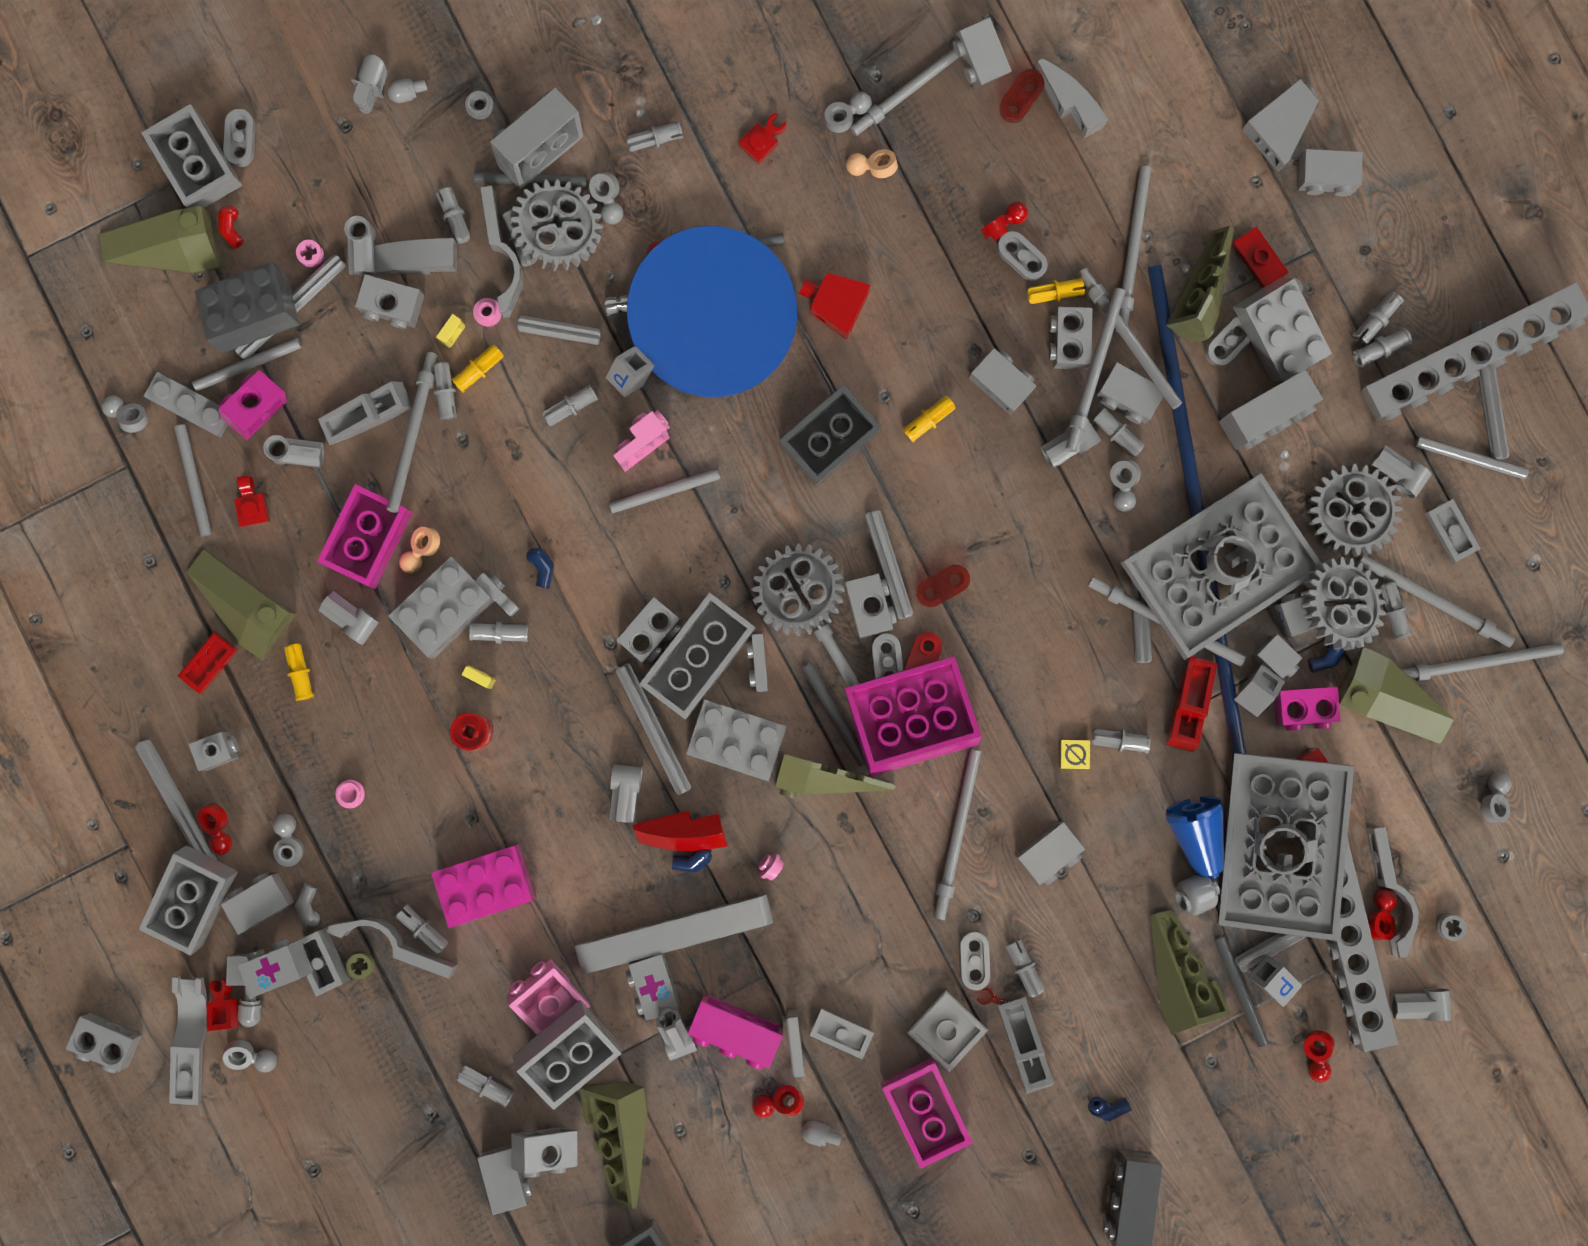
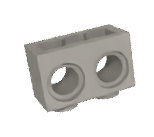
[1049,307,1092,370]
[616,597,681,664]
[66,1013,142,1073]

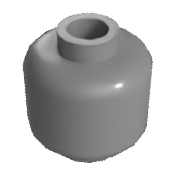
[1174,874,1220,916]

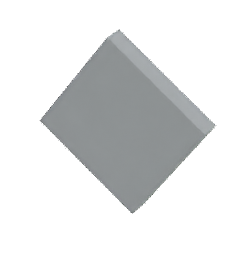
[906,989,988,1072]
[786,1009,805,1078]

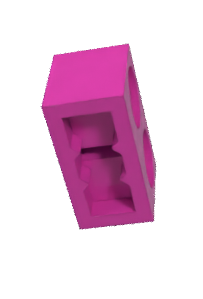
[1274,687,1341,731]

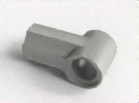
[344,216,376,276]
[1040,422,1101,468]
[263,435,324,468]
[1369,445,1432,499]
[319,591,380,645]
[609,764,643,823]
[1390,988,1452,1021]
[655,1008,698,1061]

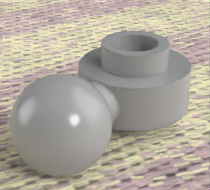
[824,91,872,133]
[589,172,624,225]
[101,395,148,433]
[1110,459,1141,512]
[1480,772,1512,824]
[273,813,305,867]
[223,1040,277,1073]

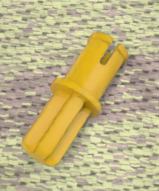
[1027,277,1085,304]
[451,345,504,393]
[902,396,956,443]
[284,643,314,701]

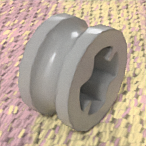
[1436,914,1467,941]

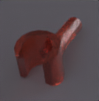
[977,987,1012,1005]

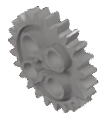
[509,179,603,271]
[1307,464,1403,557]
[752,543,845,636]
[1301,557,1386,651]

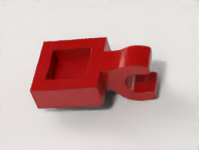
[234,475,270,527]

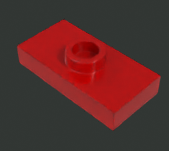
[1231,226,1289,288]
[177,632,238,694]

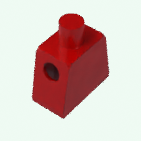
[799,273,871,339]

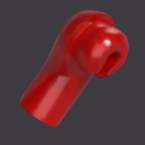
[218,205,244,249]

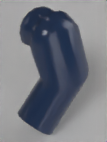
[526,548,554,589]
[1308,644,1346,673]
[672,849,712,872]
[1088,1096,1132,1121]

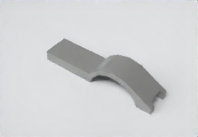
[480,186,524,318]
[1366,826,1419,958]
[326,917,457,978]
[169,975,208,1105]

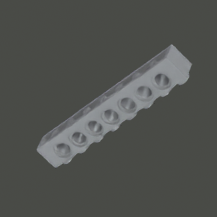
[1361,282,1588,422]
[1300,822,1398,1052]

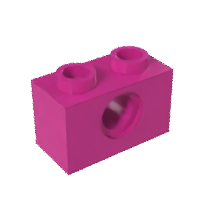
[218,370,287,441]

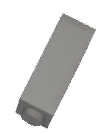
[1242,79,1319,172]

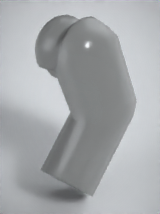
[295,883,320,927]

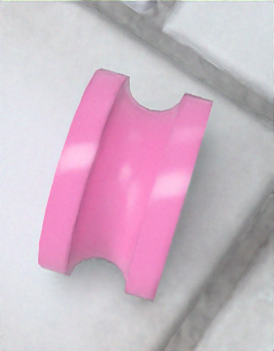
[296,240,324,268]

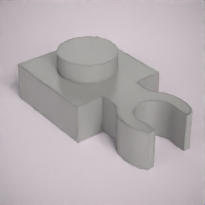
[475,573,520,617]

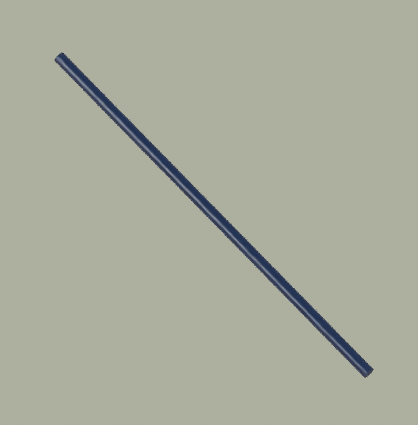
[1148,265,1247,763]

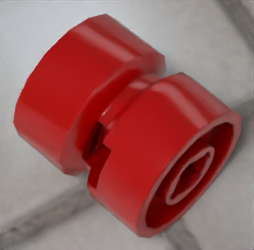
[450,713,494,751]

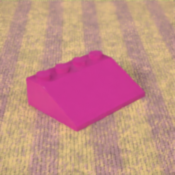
[845,656,982,777]

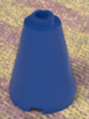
[1165,796,1224,879]

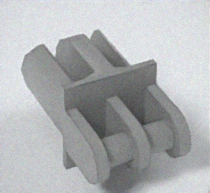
[351,55,388,114]

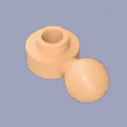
[846,149,898,178]
[399,527,440,574]

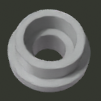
[465,91,494,120]

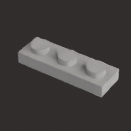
[143,372,228,438]

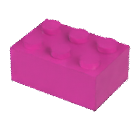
[317,484,413,589]
[431,844,536,928]
[688,994,783,1070]
[881,1057,973,1169]

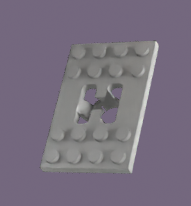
[1121,473,1322,660]
[1219,753,1354,941]

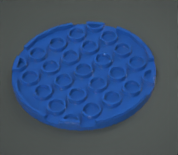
[627,226,797,398]

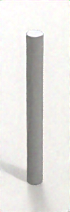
[192,338,302,392]
[174,424,212,537]
[1415,436,1529,480]
[609,468,720,514]

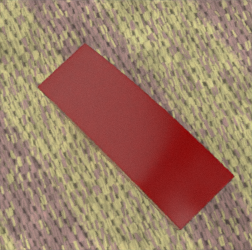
[1165,656,1218,752]
[633,810,727,851]

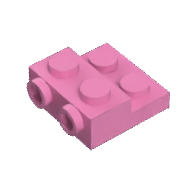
[613,410,670,472]
[506,959,590,1035]

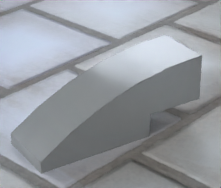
[1034,59,1108,138]
[374,238,457,275]
[318,381,413,445]
[998,997,1054,1094]

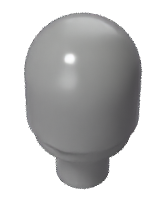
[387,78,427,103]
[238,987,262,1027]
[801,1121,842,1147]

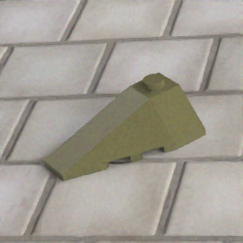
[99,205,221,274]
[1166,226,1234,344]
[187,549,297,661]
[1338,646,1454,744]
[775,753,896,798]
[1150,910,1231,1035]
[580,1081,647,1209]

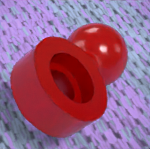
[980,202,1028,241]
[197,803,232,855]
[1367,888,1397,941]
[1303,1030,1335,1083]
[752,1085,804,1118]

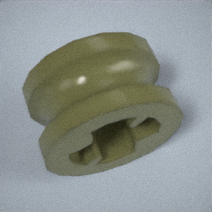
[346,952,375,979]

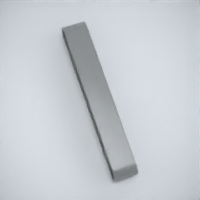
[575,894,774,974]

